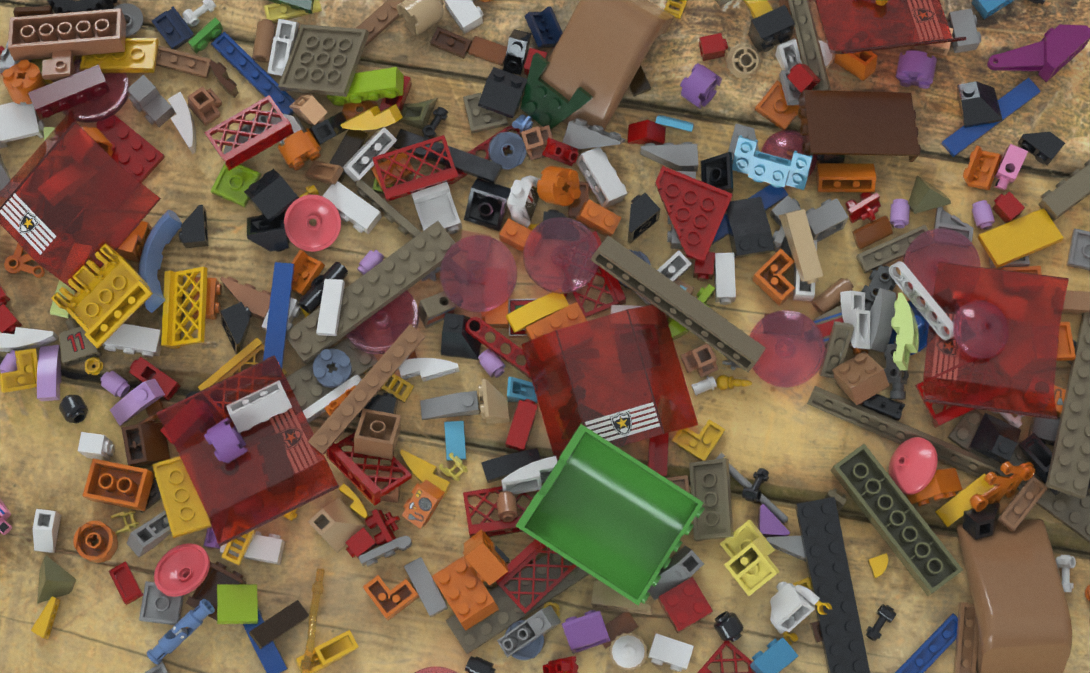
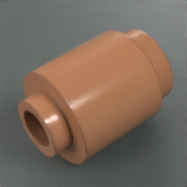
[496,491,518,522]

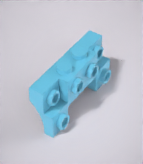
[732,135,813,190]

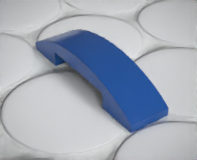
[243,608,288,673]

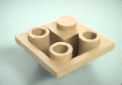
[478,378,510,424]
[308,498,366,553]

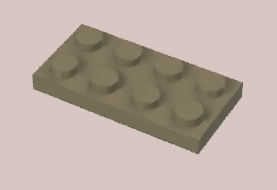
[689,458,734,541]

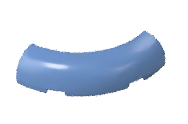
[138,210,182,313]

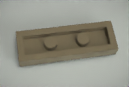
[819,321,854,378]

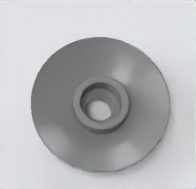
[113,3,143,37]

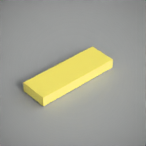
[264,0,322,23]

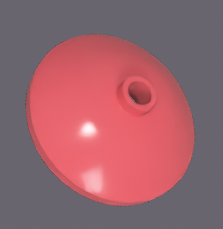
[284,195,341,252]
[888,437,938,495]
[154,543,210,597]

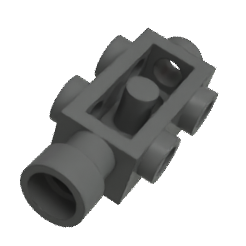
[861,265,896,311]
[884,341,909,400]

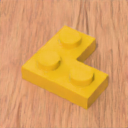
[0,348,38,393]
[671,419,725,461]

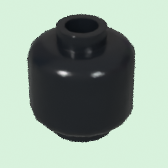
[59,395,88,423]
[714,611,744,642]

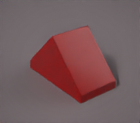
[627,120,666,145]

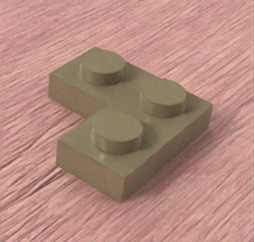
[463,93,508,133]

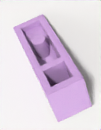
[110,379,165,426]

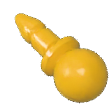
[716,375,752,390]

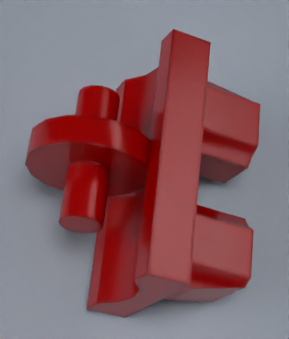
[542,138,579,167]
[845,192,881,223]
[365,509,400,545]
[543,656,579,673]

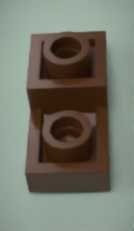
[209,60,239,98]

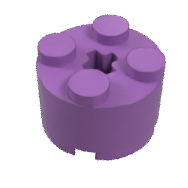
[896,50,937,89]
[680,63,722,109]
[204,418,248,464]

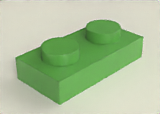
[188,18,223,53]

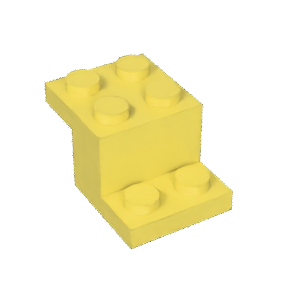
[720,519,780,596]

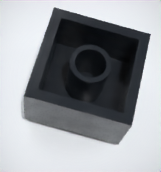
[748,5,795,53]

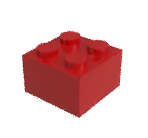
[658,577,713,633]

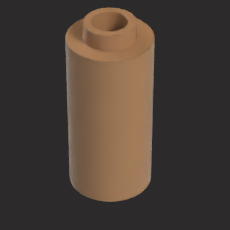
[252,19,276,62]
[812,278,854,315]

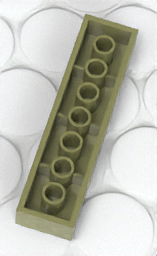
[830,444,963,596]

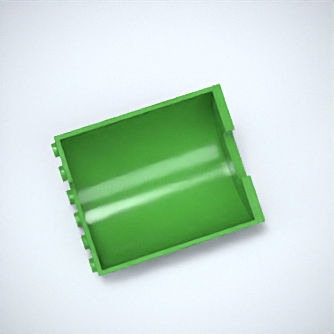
[516,424,705,606]

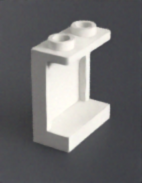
[0,102,45,148]
[411,182,462,234]

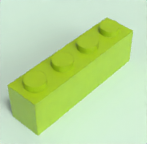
[327,67,404,106]

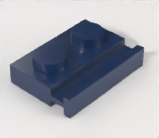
[152,6,195,50]

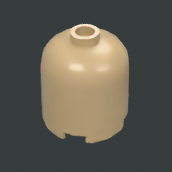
[397,0,444,36]

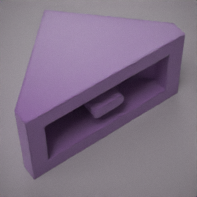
[758,504,790,537]

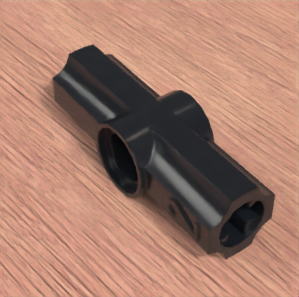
[299,262,348,314]

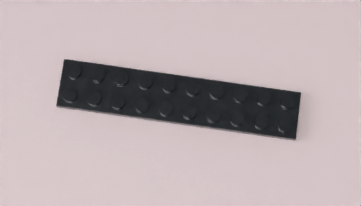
[795,497,870,673]

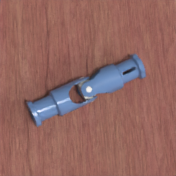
[147,599,215,665]

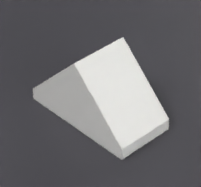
[775,38,802,70]

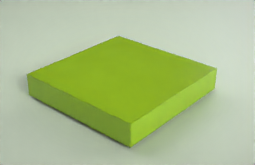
[211,164,261,207]
[217,584,258,624]

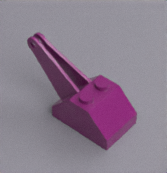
[987,24,1090,82]

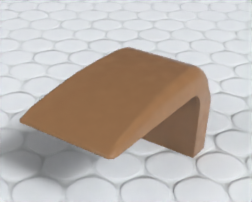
[541,0,675,131]
[956,519,1072,673]

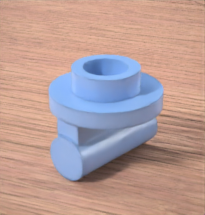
[512,114,533,133]

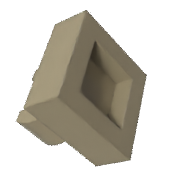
[824,489,847,513]

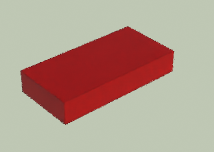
[109,561,144,605]

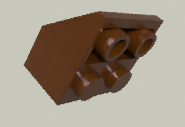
[121,423,170,468]

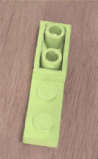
[891,293,919,370]

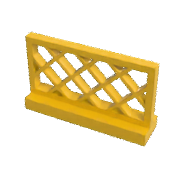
[161,267,208,349]
[198,338,287,418]

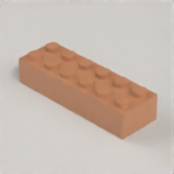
[8,8,126,61]

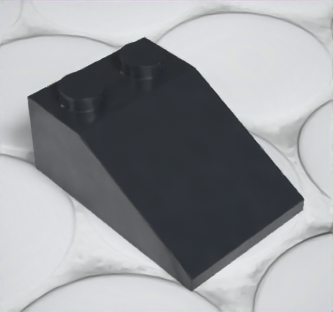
[725,197,774,258]

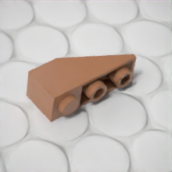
[220,277,271,321]

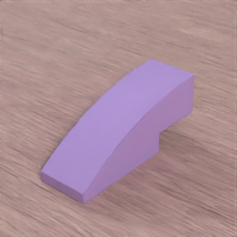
[37,345,61,402]

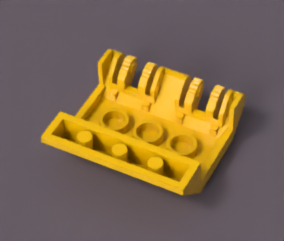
[51,243,153,349]

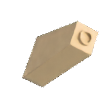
[779,209,823,284]

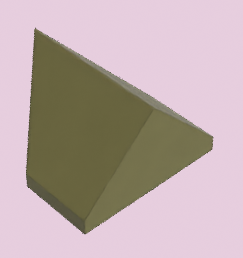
[399,98,438,129]
[908,176,951,214]
[37,556,76,604]

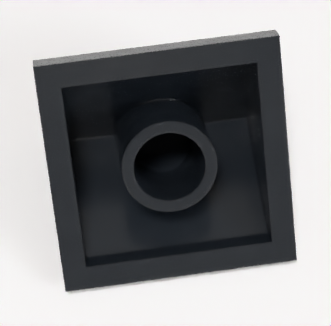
[701,152,733,193]

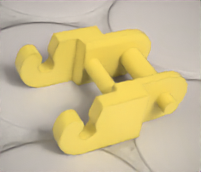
[439,453,468,481]
[110,510,139,535]

